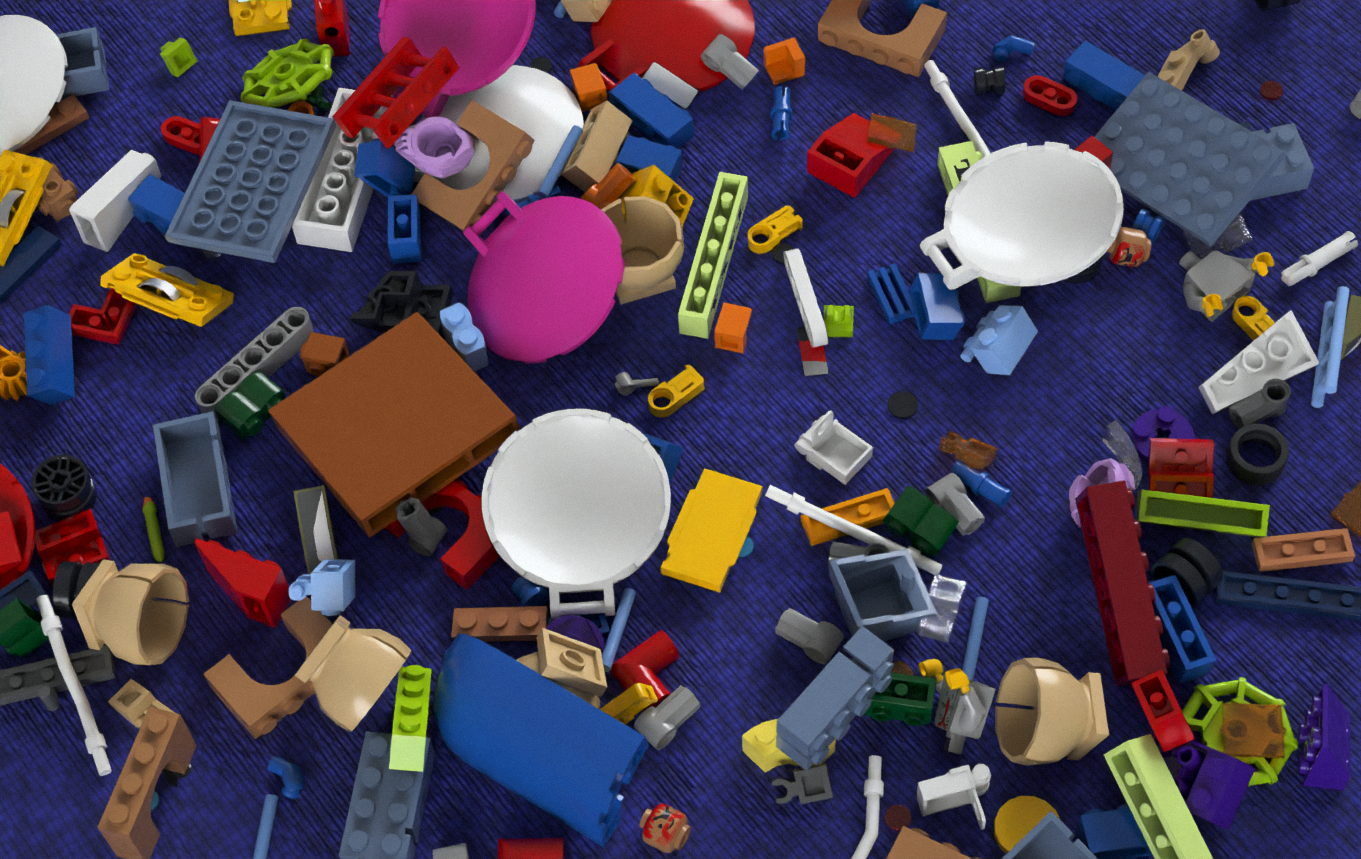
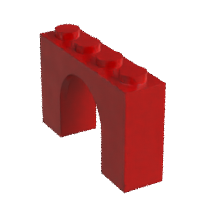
[385,478,500,590]

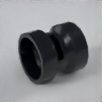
[974,66,1005,96]

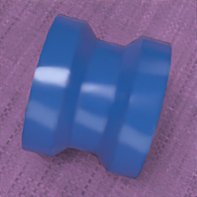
[1132,209,1165,245]
[511,576,550,607]

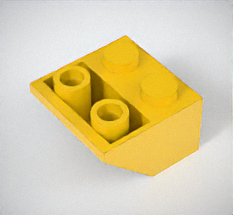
[621,165,694,227]

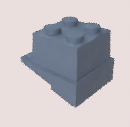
[829,549,937,642]

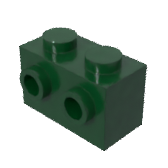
[865,673,936,726]

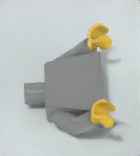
[1179,251,1275,322]

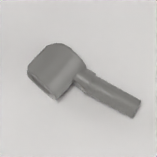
[615,372,659,396]

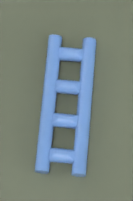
[1311,286,1350,408]

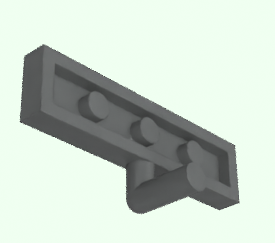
[0,645,116,711]

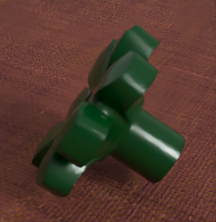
[299,85,333,111]

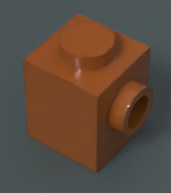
[300,332,349,377]

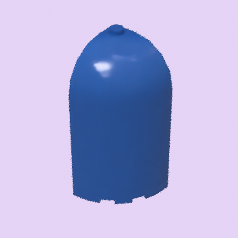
[434,634,649,847]

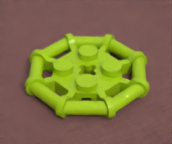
[240,39,334,108]
[1182,677,1298,786]

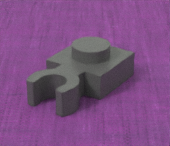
[772,763,833,804]

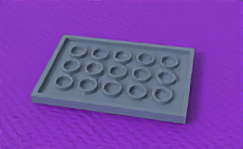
[1094,72,1286,247]
[165,100,336,263]

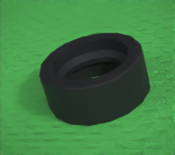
[1226,424,1289,485]

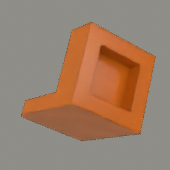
[764,37,805,85]
[570,63,607,112]
[714,302,752,354]

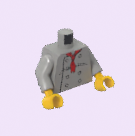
[918,659,995,754]

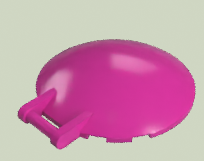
[378,0,536,118]
[462,190,625,364]

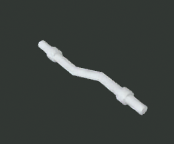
[924,60,991,158]
[765,485,942,576]
[36,595,112,776]
[851,755,884,859]

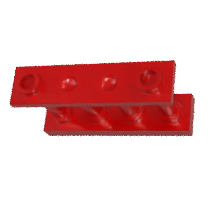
[332,37,460,149]

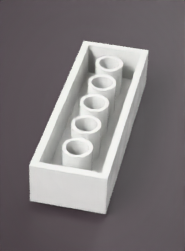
[292,88,393,252]

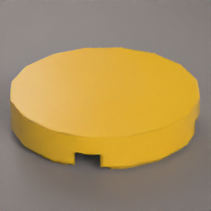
[994,796,1060,854]

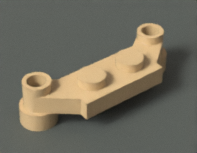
[1157,30,1220,91]

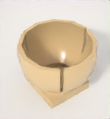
[601,196,684,305]
[72,559,189,665]
[295,615,412,732]
[515,628,607,709]
[995,658,1109,766]

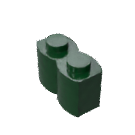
[215,370,286,440]
[883,486,959,557]
[0,598,49,658]

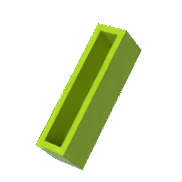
[1134,489,1270,537]
[389,665,432,772]

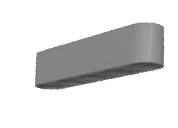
[195,307,314,421]

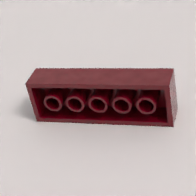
[1075,480,1170,687]

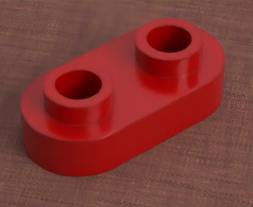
[1023,75,1077,116]
[161,116,200,155]

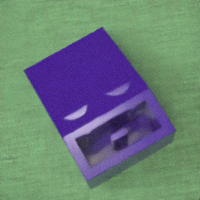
[1298,684,1350,790]
[1150,729,1255,830]

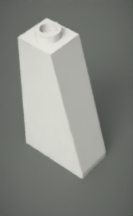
[69,150,162,252]

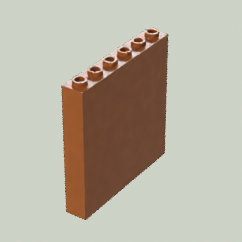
[268,312,521,538]

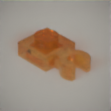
[939,431,998,469]

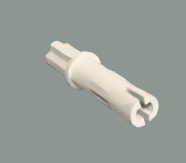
[1281,231,1358,286]

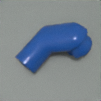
[993,35,1034,62]
[268,756,305,799]

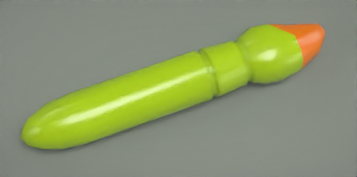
[142,497,164,562]

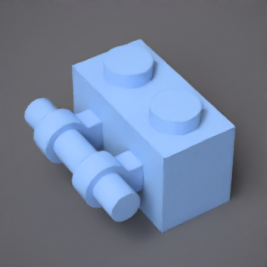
[960,305,1038,375]
[288,559,355,616]

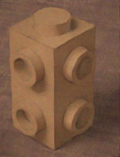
[37,157,79,222]

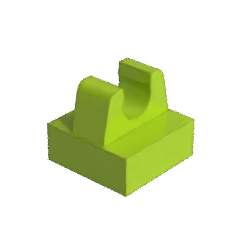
[160,37,198,78]
[824,305,854,337]

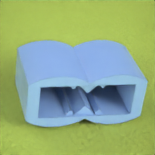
[440,302,488,372]

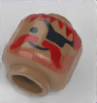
[1106,227,1151,267]
[639,803,691,854]

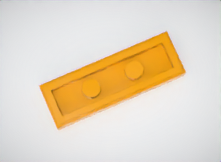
[800,488,895,546]

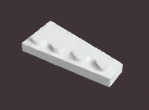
[1198,310,1319,414]

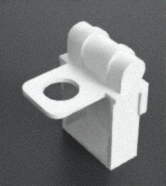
[794,410,873,485]
[917,764,991,830]

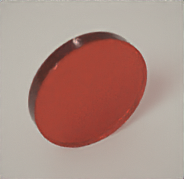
[1260,81,1283,100]
[885,805,911,831]

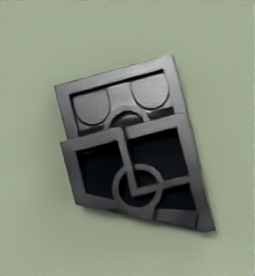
[350,271,454,337]

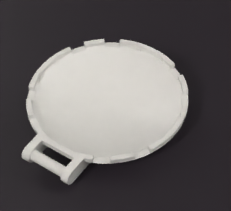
[0,15,68,156]
[393,65,584,203]
[920,142,1124,289]
[482,409,671,620]

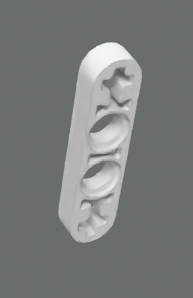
[783,248,828,348]

